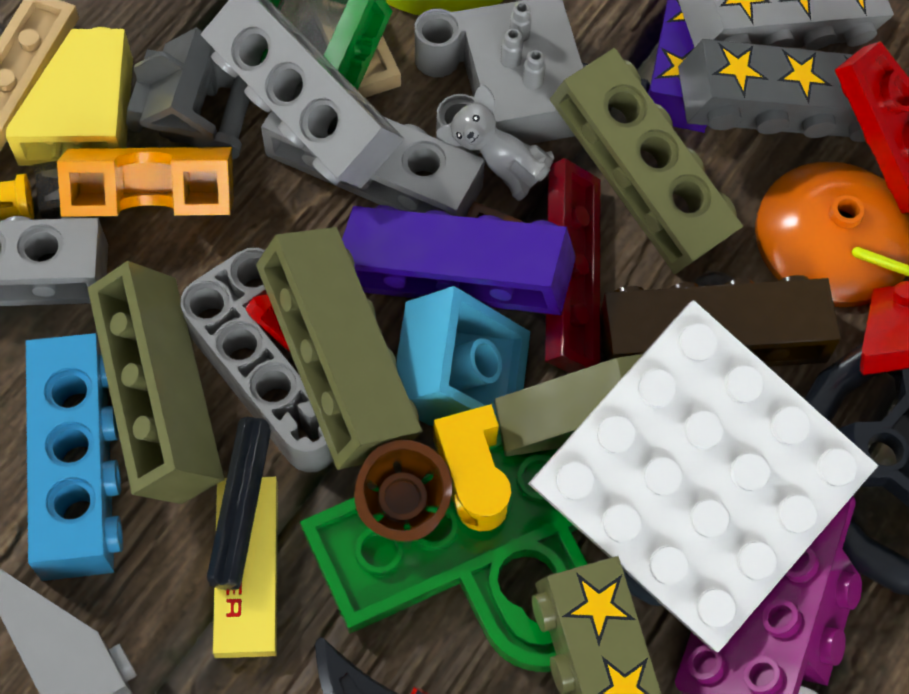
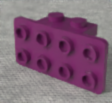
[675,496,862,694]

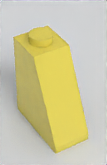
[6,27,133,166]

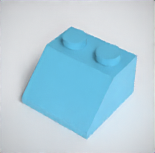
[396,286,530,434]

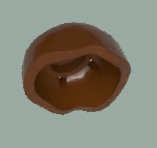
[354,440,452,542]

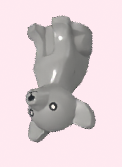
[436,85,555,201]

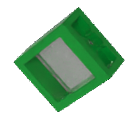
[260,0,393,90]

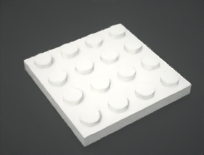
[528,300,878,653]

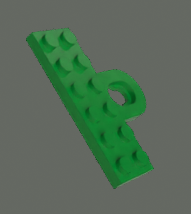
[300,433,587,672]

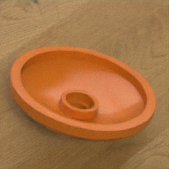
[755,161,909,307]

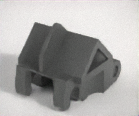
[126,27,250,159]

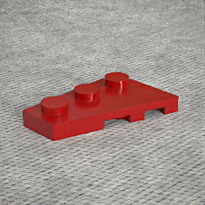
[834,41,909,214]

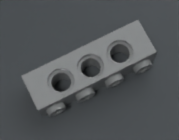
[200,0,405,188]
[261,82,485,217]
[0,216,108,306]

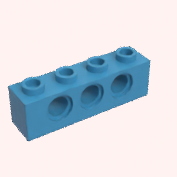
[26,333,123,581]

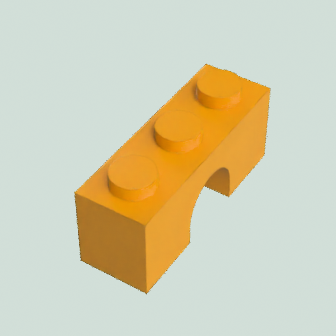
[57,147,234,217]

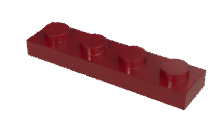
[545,158,601,373]

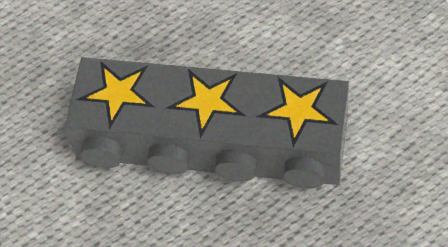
[678,39,866,142]

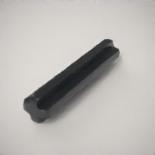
[207,416,271,590]

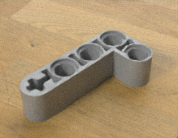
[181,248,333,473]

